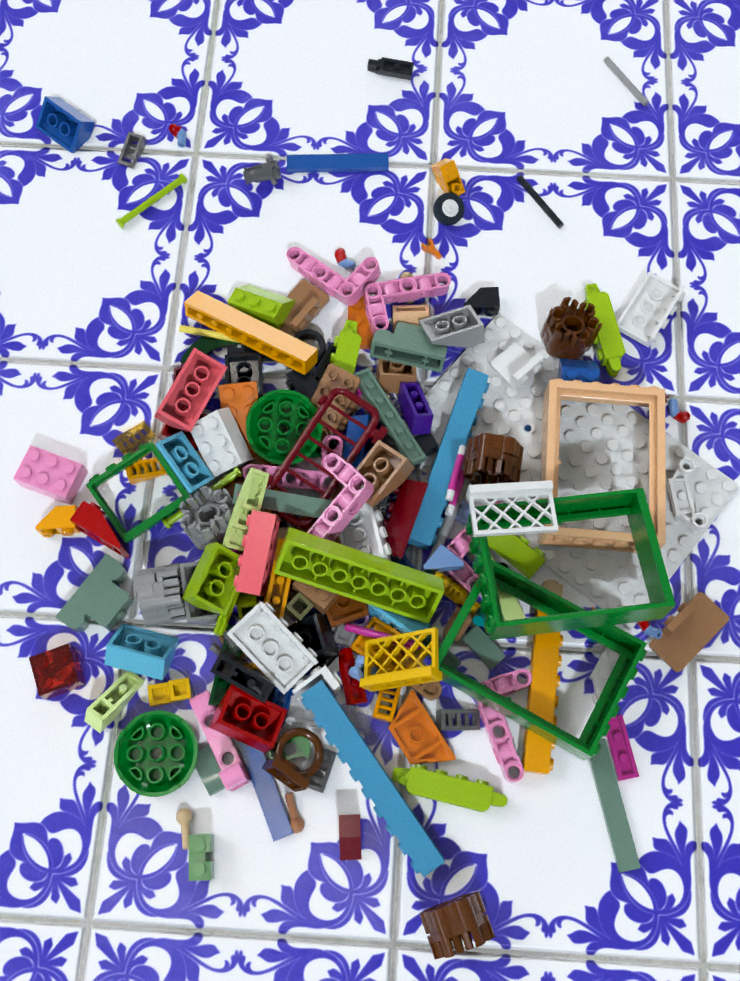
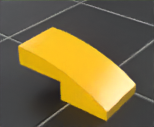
[147,678,191,707]

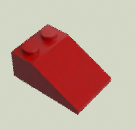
[70,500,130,559]

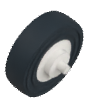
[433,193,465,225]

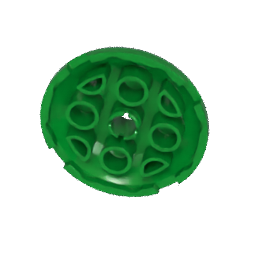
[246,389,323,465]
[114,710,199,797]

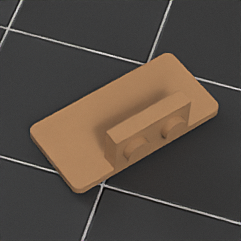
[280,279,330,337]
[311,363,361,445]
[649,592,729,673]

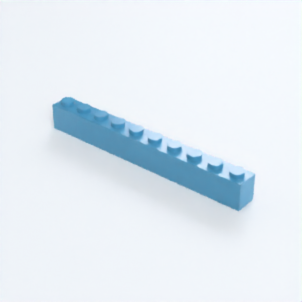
[408,368,490,550]
[301,680,445,877]

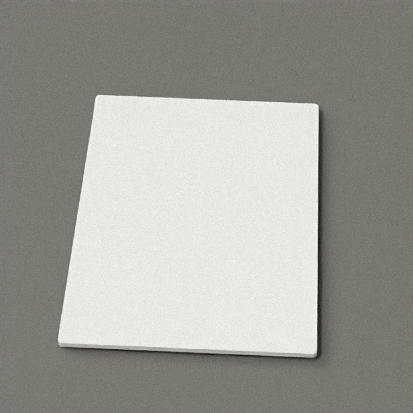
[403,314,739,630]

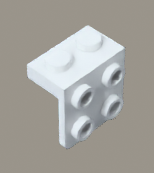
[490,342,544,389]
[292,665,342,699]

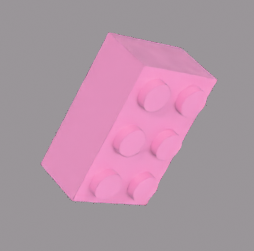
[13,445,88,505]

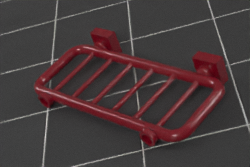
[266,387,388,528]

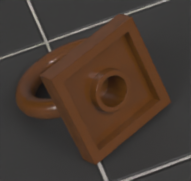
[262,728,324,792]

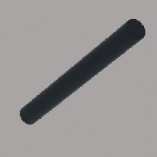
[516,175,564,229]

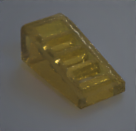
[112,421,156,456]

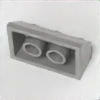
[179,561,220,625]

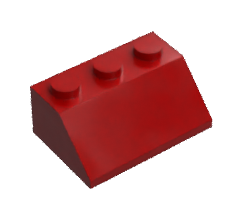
[209,684,288,753]

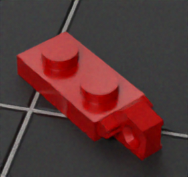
[338,648,367,705]

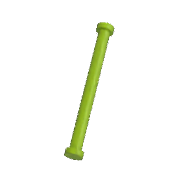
[115,173,188,229]
[162,466,243,529]

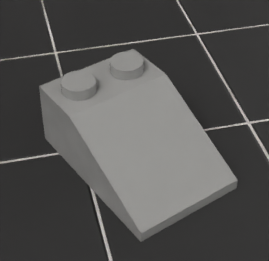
[419,305,485,348]

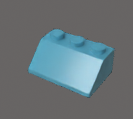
[156,431,215,495]
[368,604,431,641]
[105,623,179,680]

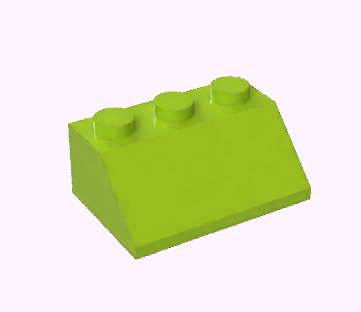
[227,284,296,330]
[487,535,547,579]
[182,542,240,616]

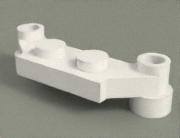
[667,458,708,531]
[589,647,620,704]

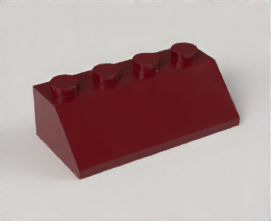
[382,479,429,563]

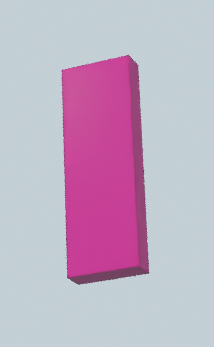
[606,714,639,781]

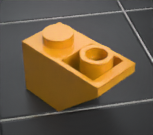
[431,158,465,196]
[35,505,80,537]

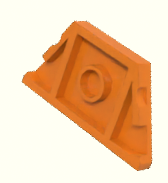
[388,690,456,765]

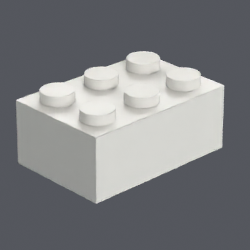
[191,407,253,477]

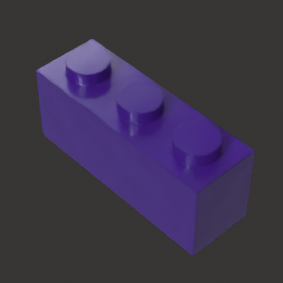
[398,382,434,435]

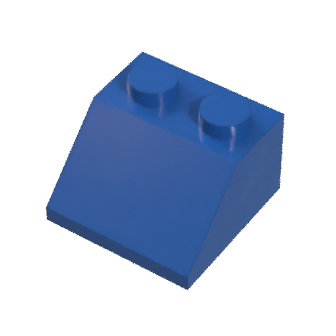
[558,358,600,383]

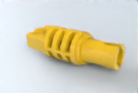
[434,572,480,615]

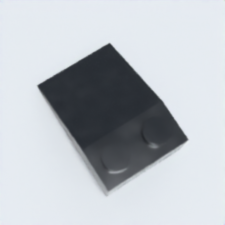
[225,352,265,398]
[287,613,338,663]

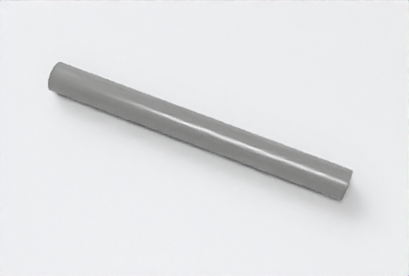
[603,56,649,107]

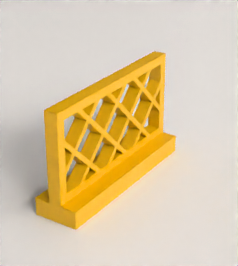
[360,627,442,692]

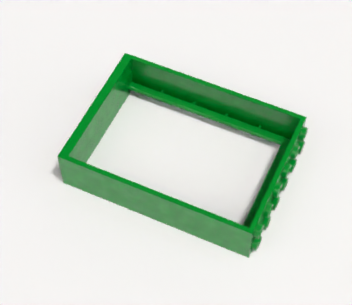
[465,488,676,640]
[430,559,647,760]

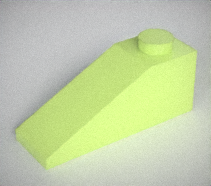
[84,671,144,733]

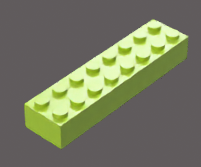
[274,527,444,624]

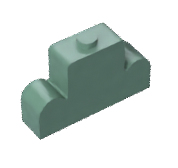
[369,321,447,373]
[55,553,134,632]

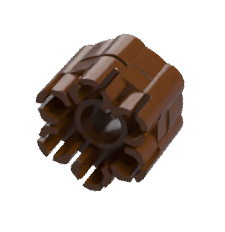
[540,297,602,360]
[463,433,524,485]
[419,891,495,960]

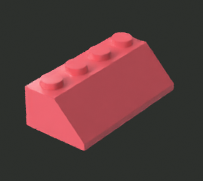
[154,348,228,432]
[233,510,281,597]

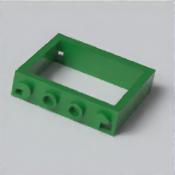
[86,441,190,544]

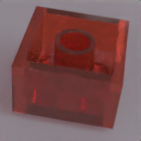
[29,643,86,700]

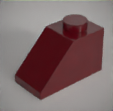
[339,814,362,860]

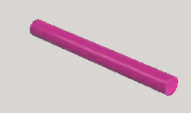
[345,623,421,651]

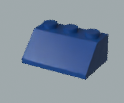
[35,96,96,153]
[343,414,387,468]

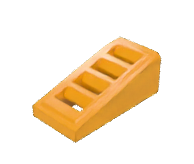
[125,457,167,485]
[372,687,401,723]

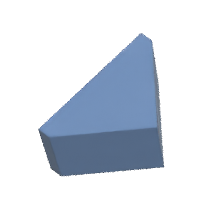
[423,544,464,573]

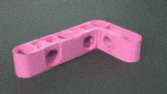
[286,247,381,306]
[364,272,451,336]
[242,435,343,491]
[307,453,374,542]
[446,500,512,597]
[475,669,532,783]
[189,690,251,792]

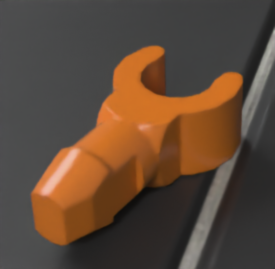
[421,238,442,260]

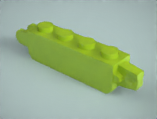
[584,283,626,377]
[330,320,362,374]
[391,764,508,812]

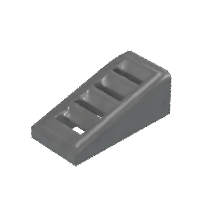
[117,132,147,169]
[436,709,481,731]
[306,748,337,793]

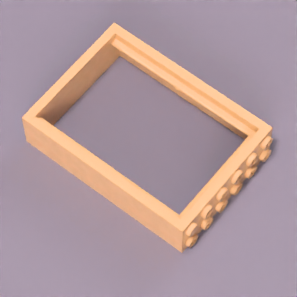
[538,378,666,553]

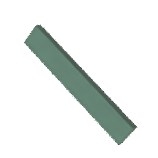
[353,368,427,466]
[232,484,351,524]
[588,738,641,873]

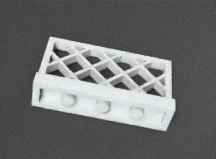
[466,480,559,537]

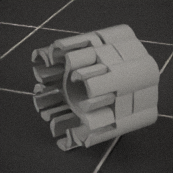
[179,486,235,550]
[136,563,186,627]

